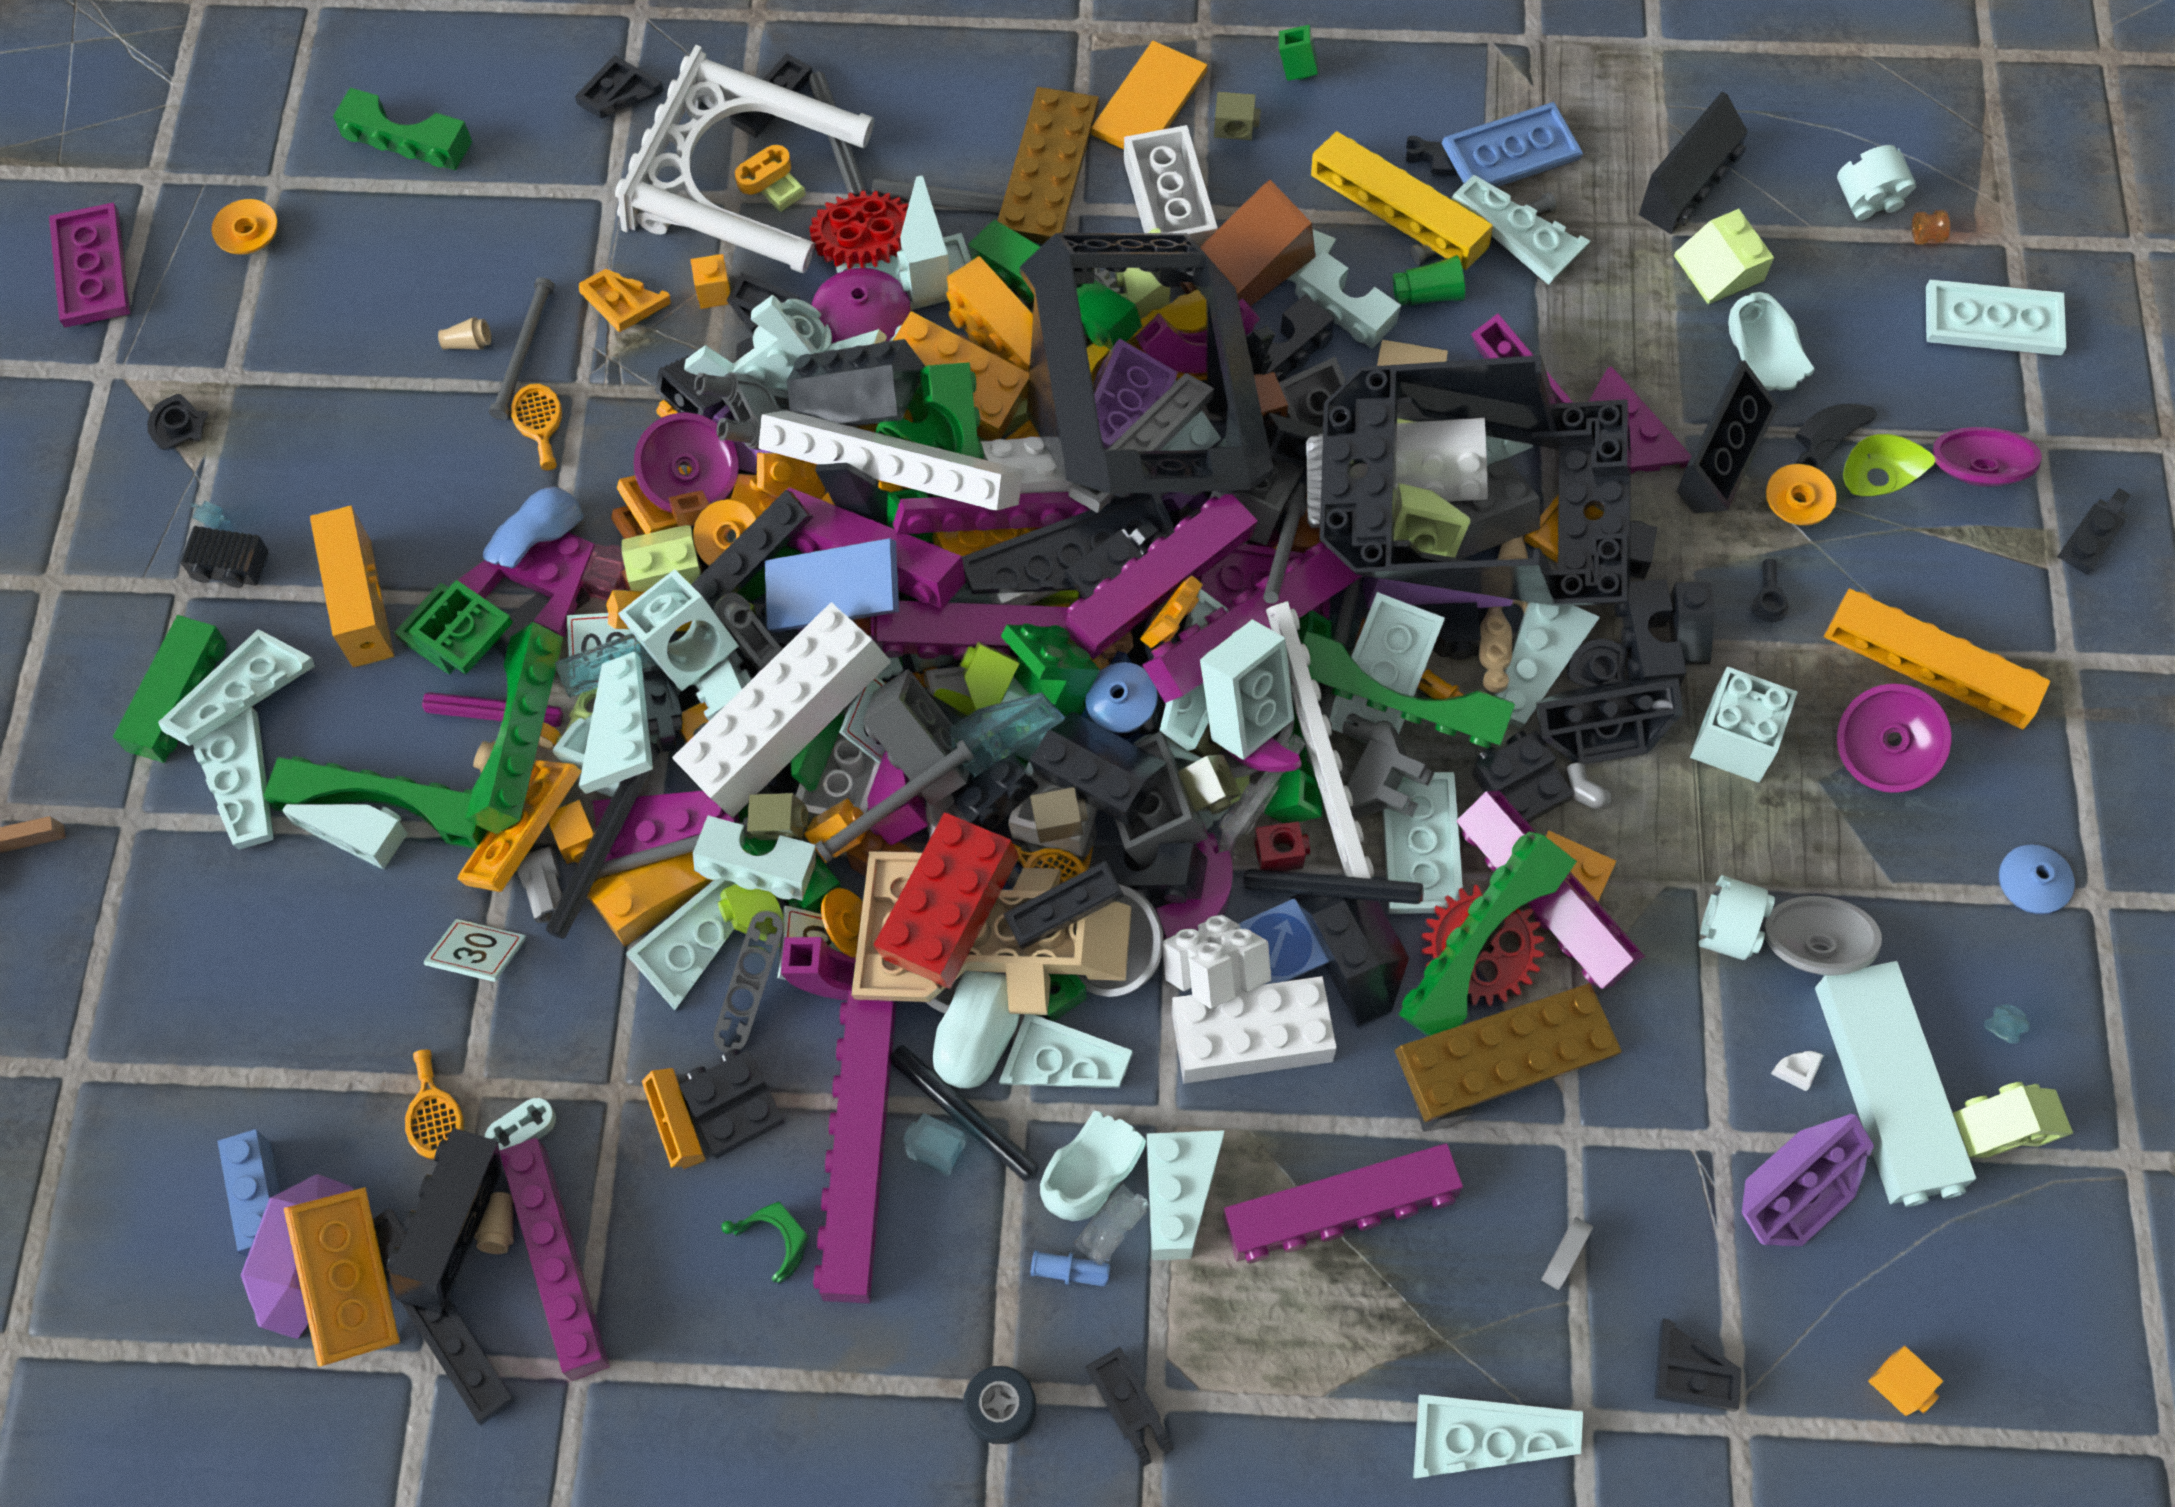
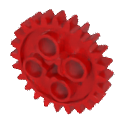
[809,191,909,269]
[1421,885,1544,1007]

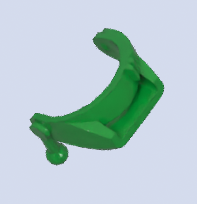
[721,1201,810,1284]

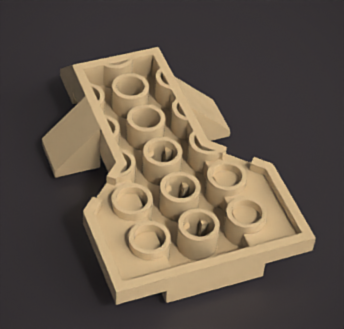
[851,851,1132,1015]

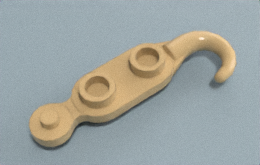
[1479,599,1528,693]

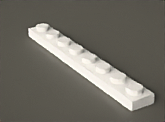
[1265,601,1374,879]

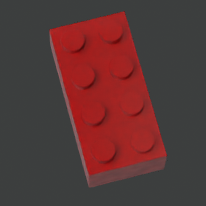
[873,812,1019,989]

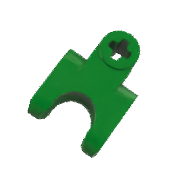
[876,382,980,452]

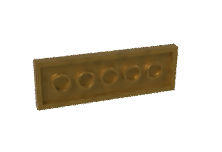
[997,87,1099,244]
[1394,983,1622,1122]

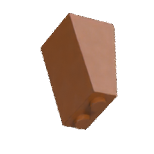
[1181,180,1316,306]

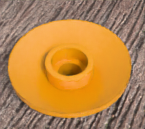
[211,199,278,255]
[1766,464,1836,525]
[693,500,757,566]
[821,888,863,957]

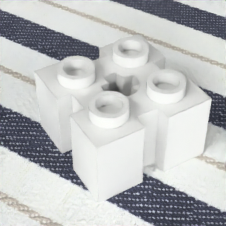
[1162,914,1271,1009]

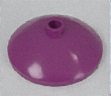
[812,268,911,344]
[633,413,739,513]
[1932,427,2042,487]
[1837,684,1952,793]

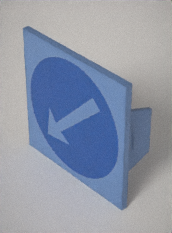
[1238,898,1329,985]

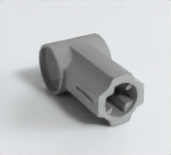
[517,846,563,923]

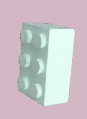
[1200,619,1294,760]

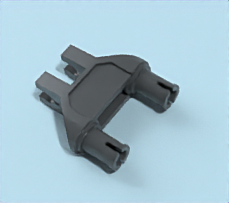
[694,372,789,450]
[713,592,784,672]
[1322,713,1434,818]

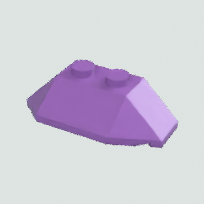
[1742,1114,1874,1247]
[241,1174,353,1339]

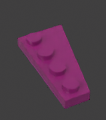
[592,791,740,862]

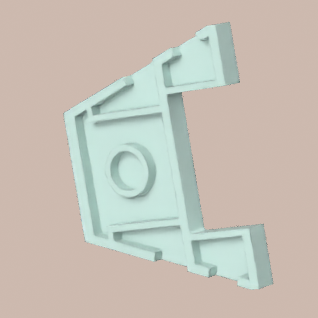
[684,295,819,406]

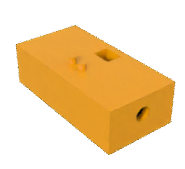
[310,505,395,668]

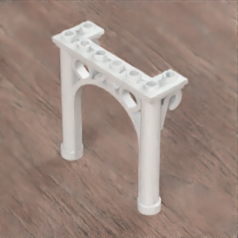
[615,45,875,274]

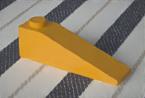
[587,852,713,947]

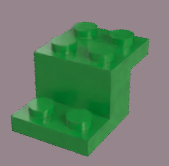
[394,580,513,675]
[1001,623,1100,717]

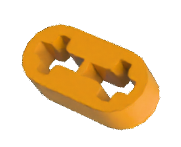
[735,145,791,195]

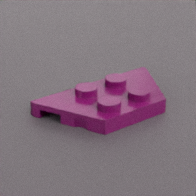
[1588,366,1692,474]

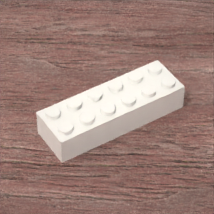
[672,602,891,818]

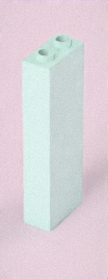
[1815,961,1976,1207]

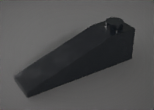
[815,462,933,544]

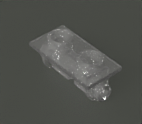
[1073,1182,1149,1265]

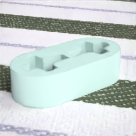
[485,1098,556,1158]

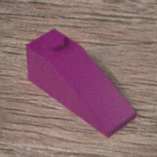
[867,750,928,846]

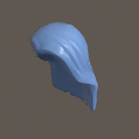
[483,486,584,568]

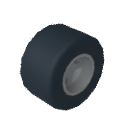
[963,1366,1036,1444]

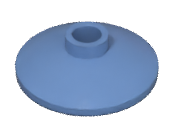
[1086,662,1158,733]
[1999,844,2075,914]

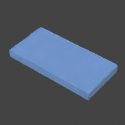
[1441,102,1583,187]
[765,538,899,633]

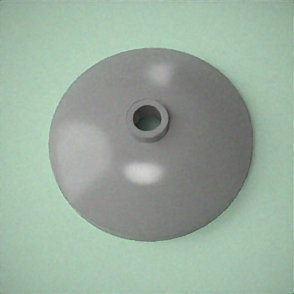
[1077,884,1163,997]
[1764,896,1882,976]

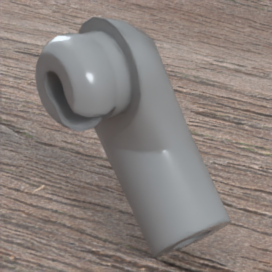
[1567,763,1611,809]

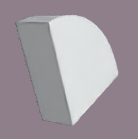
[1771,1051,1824,1091]

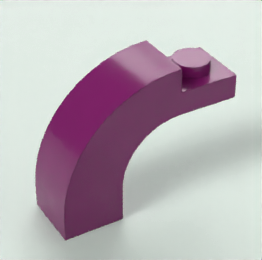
[1135,298,1260,373]
[1156,822,1233,940]
[781,937,856,1001]

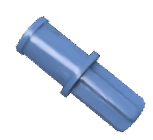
[1030,1250,1110,1286]

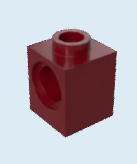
[1254,821,1310,871]

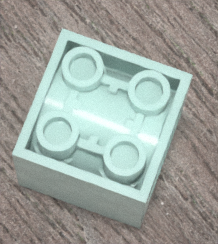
[618,569,739,691]
[1690,667,1797,783]

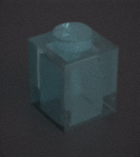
[903,1113,966,1177]

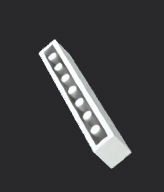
[759,410,1023,510]

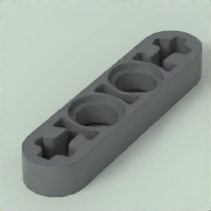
[713,910,783,1053]

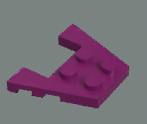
[458,532,598,638]

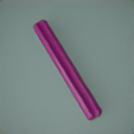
[422,692,563,727]

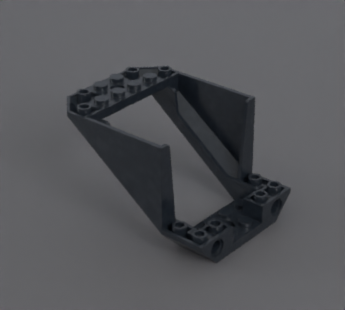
[1019,233,1273,497]
[1320,355,1631,606]

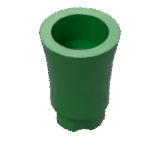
[1392,255,1465,306]

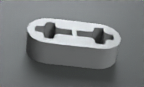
[1541,1216,1593,1290]

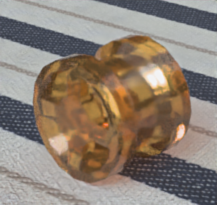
[1912,209,1950,245]

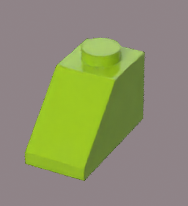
[960,641,1020,729]
[717,884,784,947]

